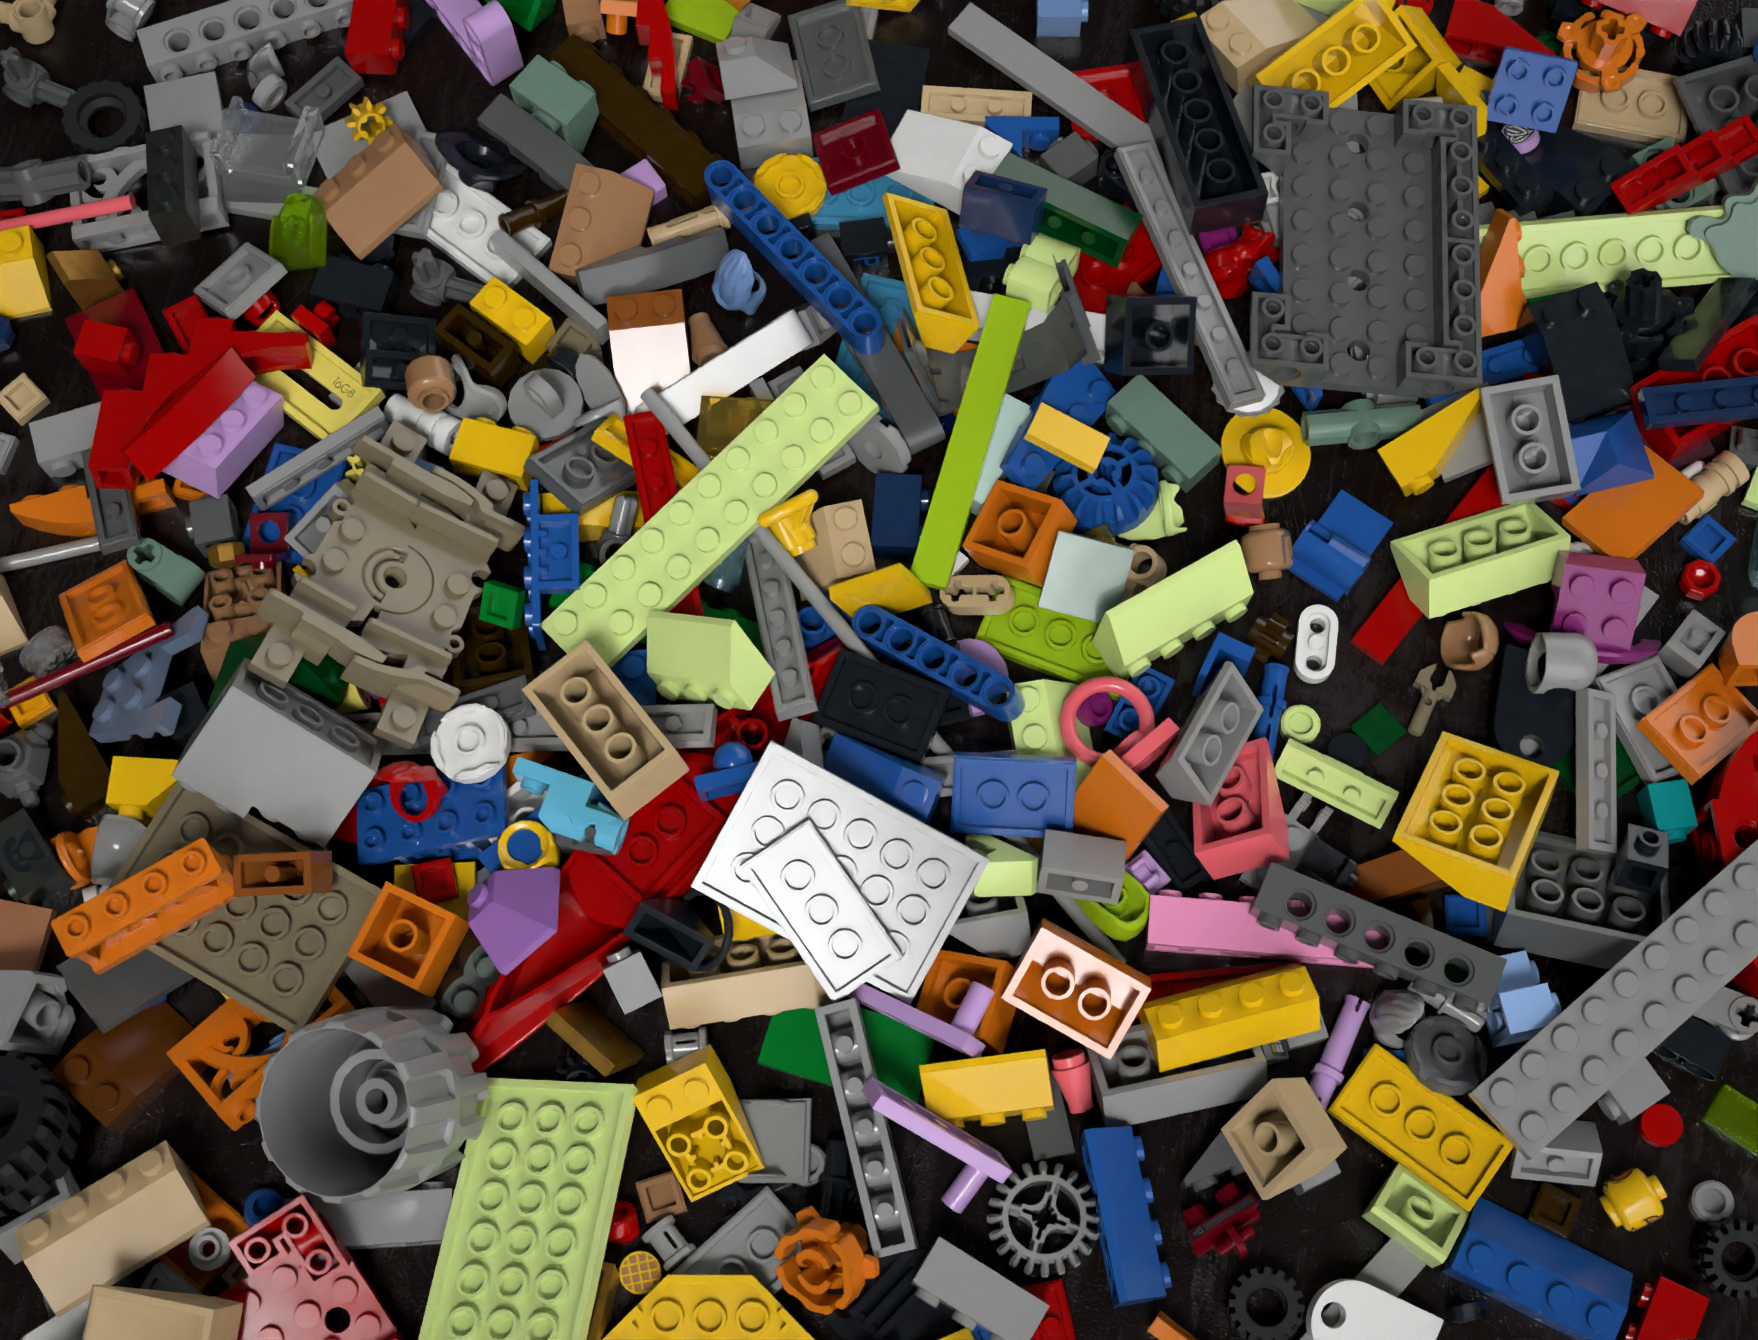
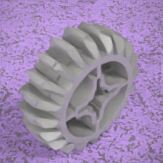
[987,1161,1099,1278]

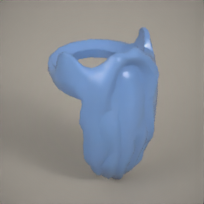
[711,249,767,315]

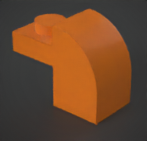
[1718,611,1758,687]

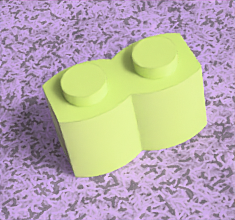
[1003,233,1081,313]

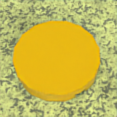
[753,152,827,220]

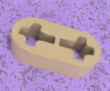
[939,575,1015,615]

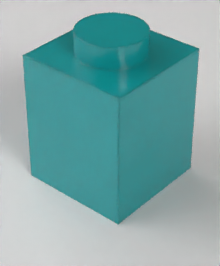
[1637,779,1698,844]

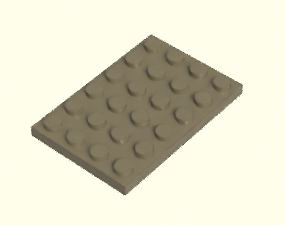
[107,781,382,1033]

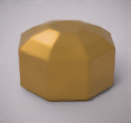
[207,542,245,569]

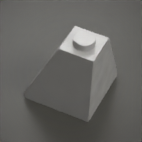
[0,970,76,1056]

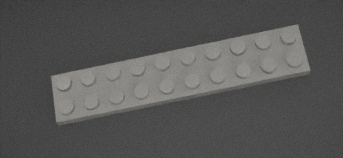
[1468,839,1758,1161]

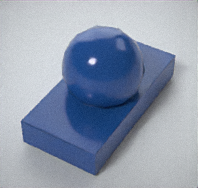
[694,741,759,802]

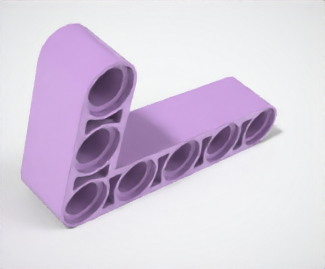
[425,0,524,86]

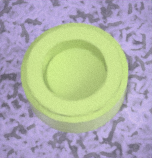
[1279,705,1321,746]

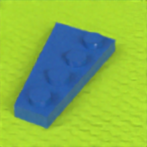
[999,360,1117,491]

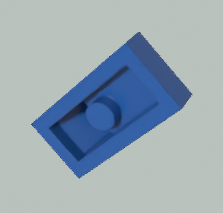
[985,116,1059,158]

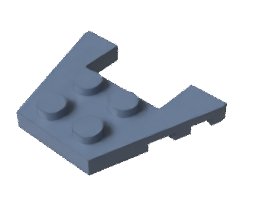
[89,605,209,743]

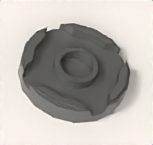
[1404,1015,1488,1096]

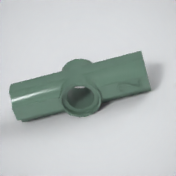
[1301,399,1422,450]

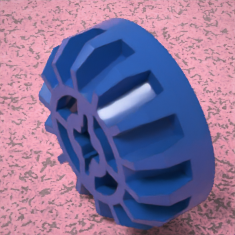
[1053,432,1158,536]

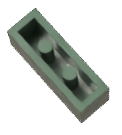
[1105,375,1222,493]

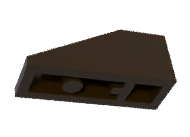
[58,691,112,822]

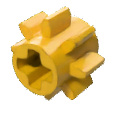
[344,97,393,145]

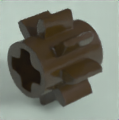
[1245,612,1295,664]

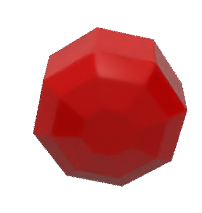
[1678,559,1721,601]

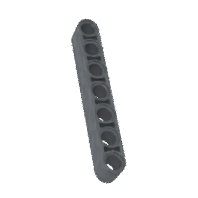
[795,232,946,456]

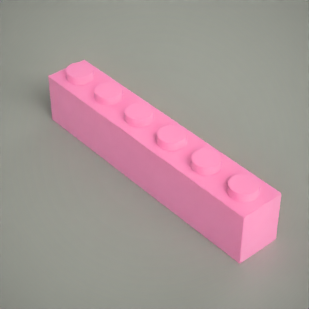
[1145,890,1386,969]

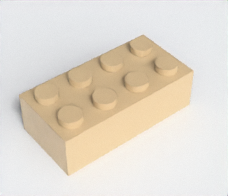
[521,639,690,821]

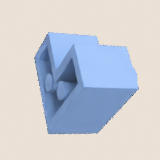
[1484,950,1561,1048]

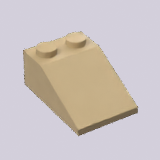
[1200,0,1319,94]

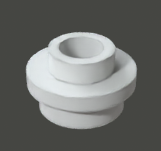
[188,1228,232,1271]

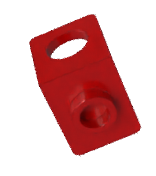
[1223,463,1266,526]

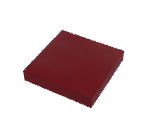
[811,108,901,196]

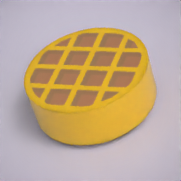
[619,1251,662,1295]

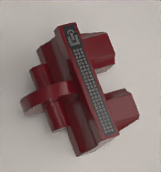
[1182,1183,1261,1259]

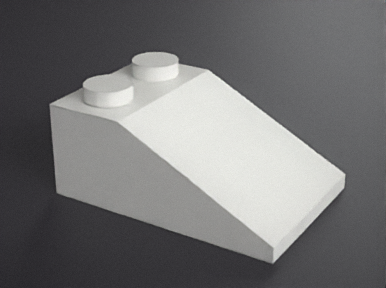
[886,110,1013,215]

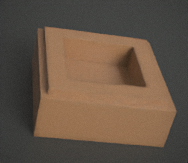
[636,1171,688,1224]

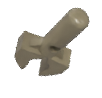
[1408,664,1456,736]

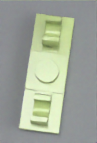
[1274,738,1399,829]

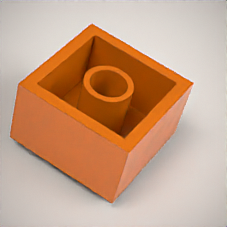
[962,479,1078,587]
[347,881,470,998]

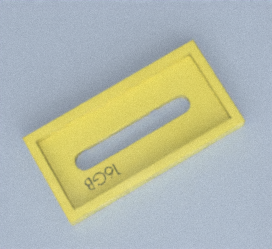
[252,310,386,441]

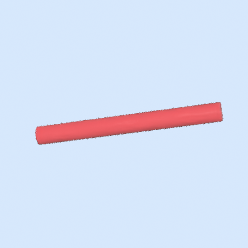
[0,194,136,231]

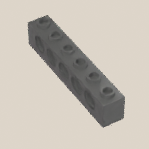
[1249,862,1507,1013]

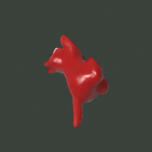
[1203,223,1279,299]

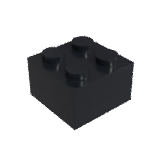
[1104,294,1197,376]

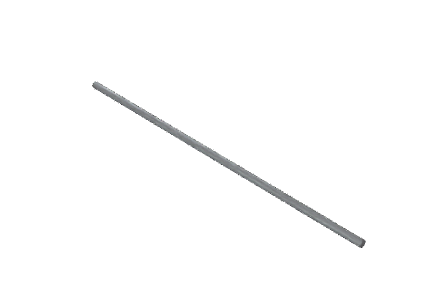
[640,387,1127,963]

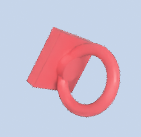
[1059,676,1179,775]

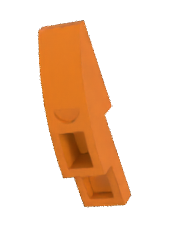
[9,478,177,537]

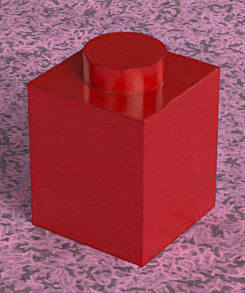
[73,319,140,378]

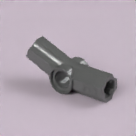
[0,155,91,206]

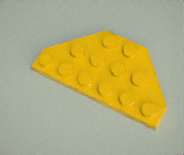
[602,1274,815,1340]

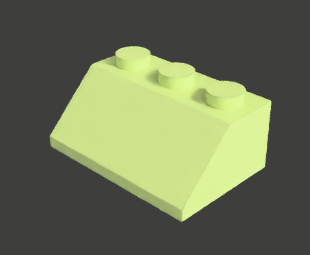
[647,610,775,710]
[1003,679,1093,792]

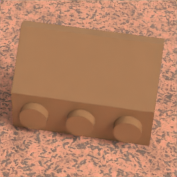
[313,122,444,260]
[548,163,655,287]

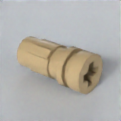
[1678,450,1750,525]

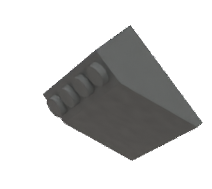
[1673,54,1758,196]
[1493,831,1670,970]

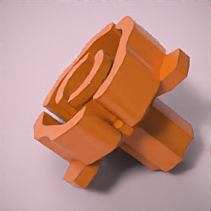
[1556,10,1647,93]
[774,1205,879,1315]

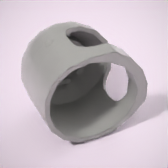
[1525,632,1598,694]

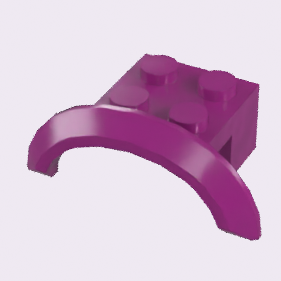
[1504,550,1662,664]

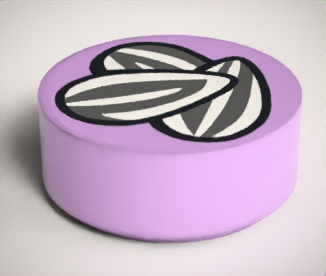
[1501,124,1540,154]

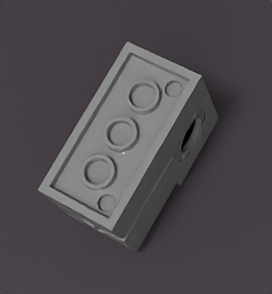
[171,657,385,848]

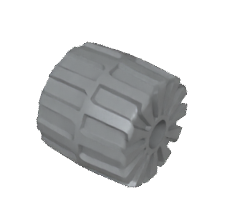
[255,1006,489,1204]

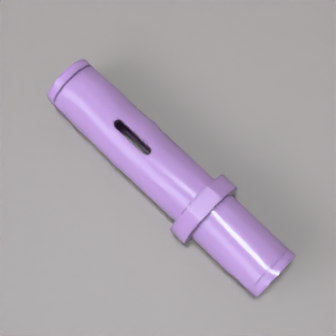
[1309,995,1371,1111]

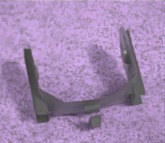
[896,254,1101,417]

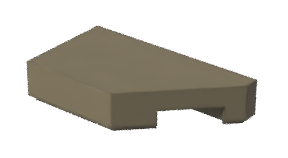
[546,317,604,364]

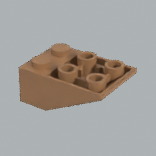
[200,560,287,685]

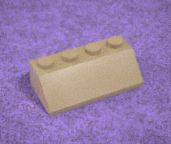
[661,934,833,1030]
[14,1140,211,1318]

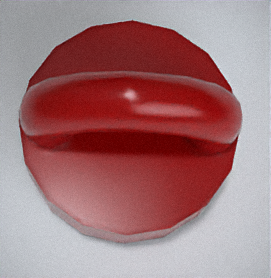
[242,290,281,328]
[607,1201,640,1244]

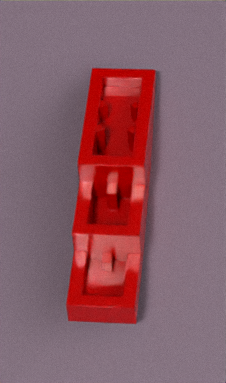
[636,0,679,110]
[1609,114,1758,215]
[120,347,256,481]

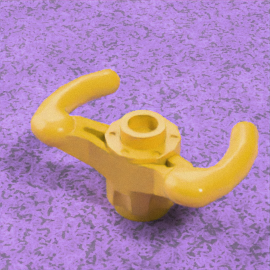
[751,489,819,557]

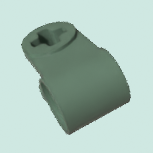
[127,538,206,606]

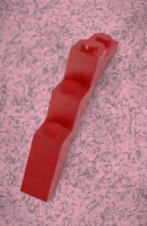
[88,317,314,490]

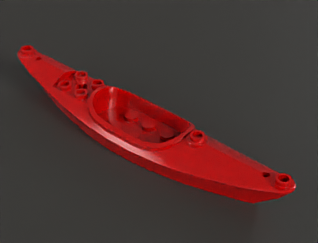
[456,637,865,1073]

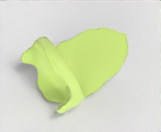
[1116,480,1187,541]

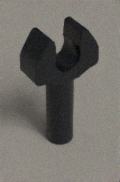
[715,1182,794,1223]

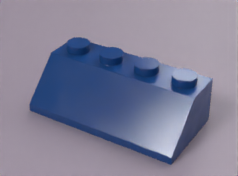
[1079,1126,1171,1308]
[1441,1197,1633,1340]

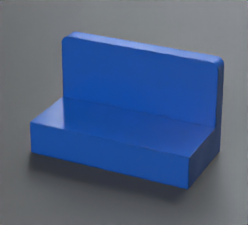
[1191,632,1256,698]

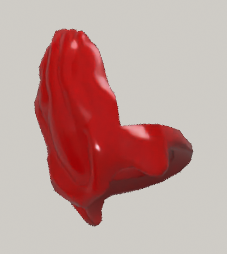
[373,761,449,823]

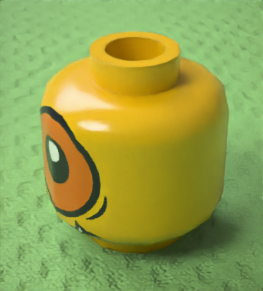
[1599,1168,1667,1232]

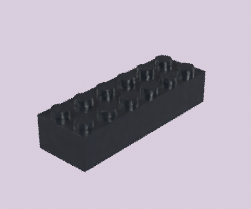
[1125,16,1269,235]

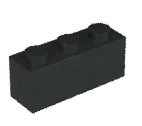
[145,125,201,246]

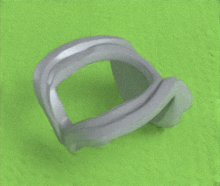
[441,354,507,423]

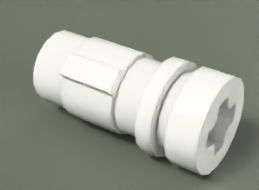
[383,393,462,456]

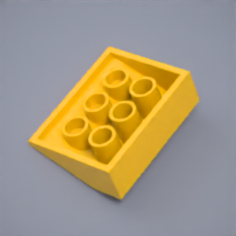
[1392,731,1560,912]

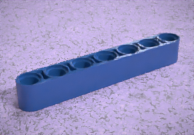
[704,160,886,355]

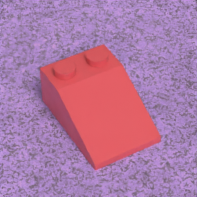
[1193,737,1290,880]

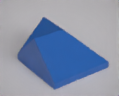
[1568,410,1654,496]

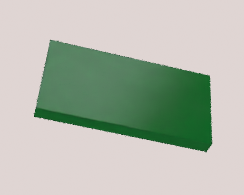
[757,1001,936,1103]

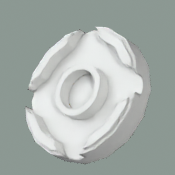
[431,703,511,784]

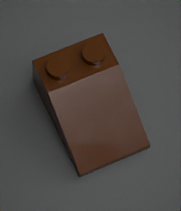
[51,1000,195,1134]

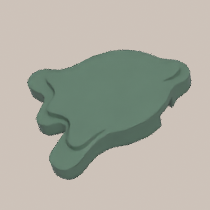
[1687,177,1758,280]

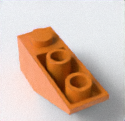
[1480,208,1528,337]

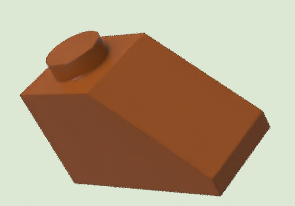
[233,851,333,897]

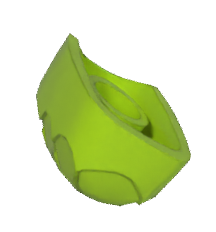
[1074,871,1150,941]

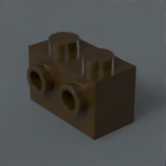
[433,303,522,390]

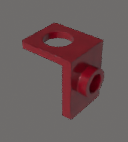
[235,512,291,569]

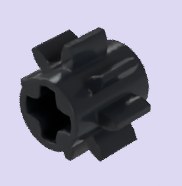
[556,1045,607,1083]

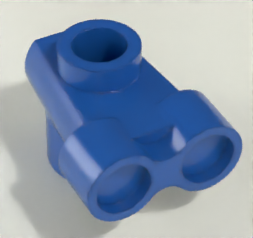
[798,592,853,652]

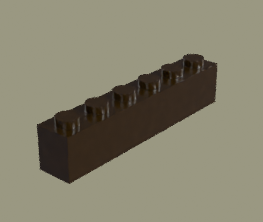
[545,34,728,211]

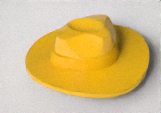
[1220,408,1311,499]

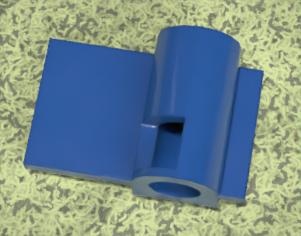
[1287,489,1393,602]

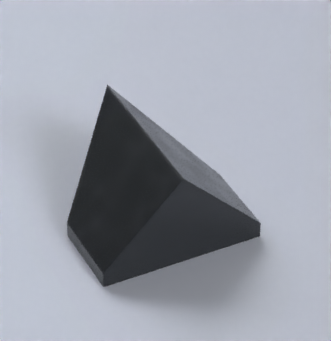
[622,899,715,973]

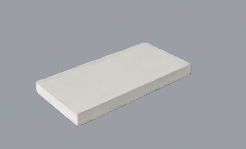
[425,163,552,289]

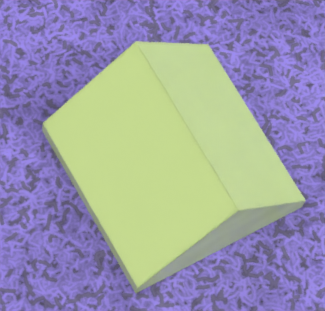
[1361,1163,1469,1268]

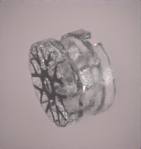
[19,625,81,679]

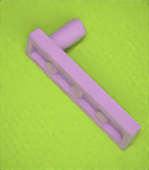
[846,981,995,1058]
[862,1076,1012,1214]

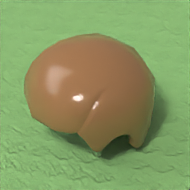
[1440,611,1499,671]

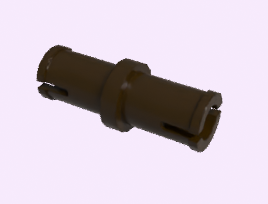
[498,189,568,237]

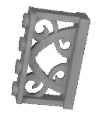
[69,131,230,253]

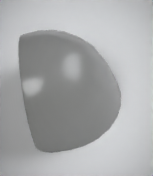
[91,814,147,886]

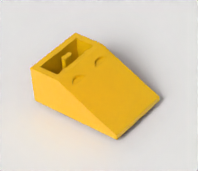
[633,1044,765,1202]

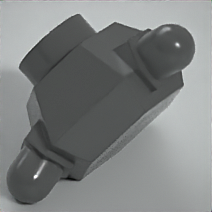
[0,723,54,810]

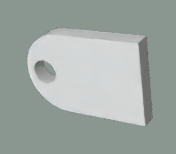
[1306,1279,1444,1340]

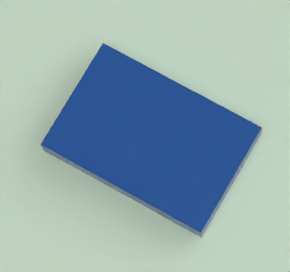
[242,443,350,565]
[951,751,1077,838]

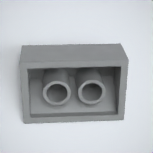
[1479,375,1581,504]
[1155,661,1264,806]

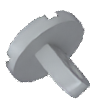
[508,368,584,442]

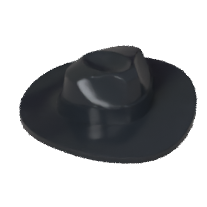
[435,129,526,192]

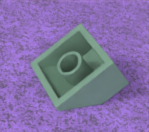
[509,54,599,155]

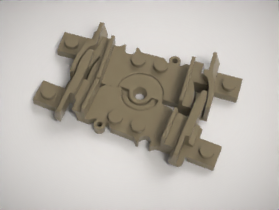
[247,420,526,750]

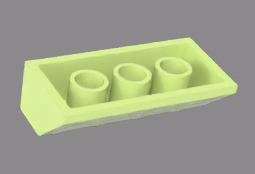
[1390,503,1571,619]
[1092,539,1254,678]

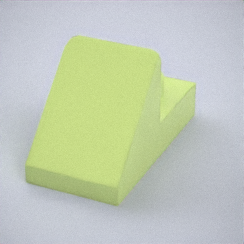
[965,834,1038,897]

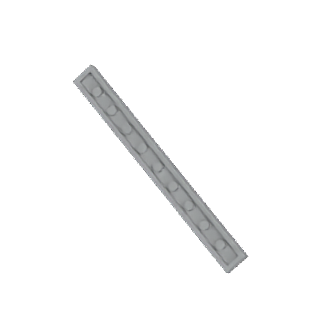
[340,704,718,755]

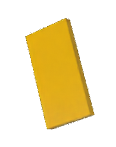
[1327,1043,1514,1213]

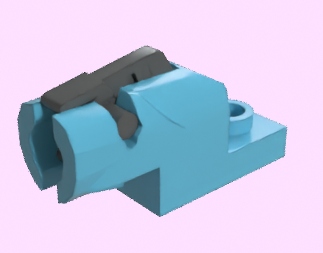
[512,757,630,856]

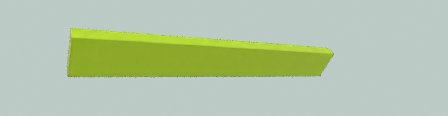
[910,293,1031,592]

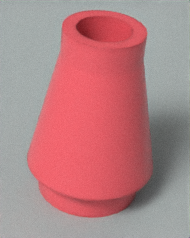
[1050,1048,1094,1114]

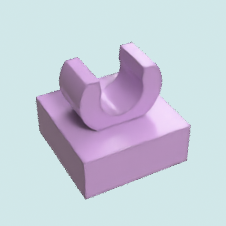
[1125,850,1171,895]

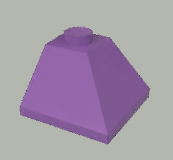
[467,867,560,975]

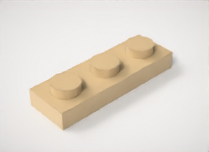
[921,85,1033,128]

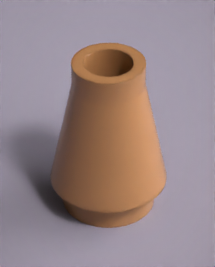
[688,312,728,367]

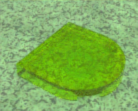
[269,193,327,271]

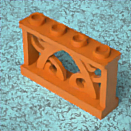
[51,838,238,975]
[166,985,356,1131]

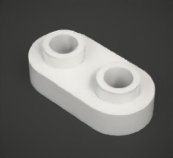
[1293,604,1338,684]

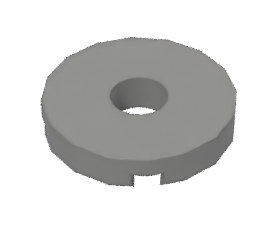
[847,414,911,474]

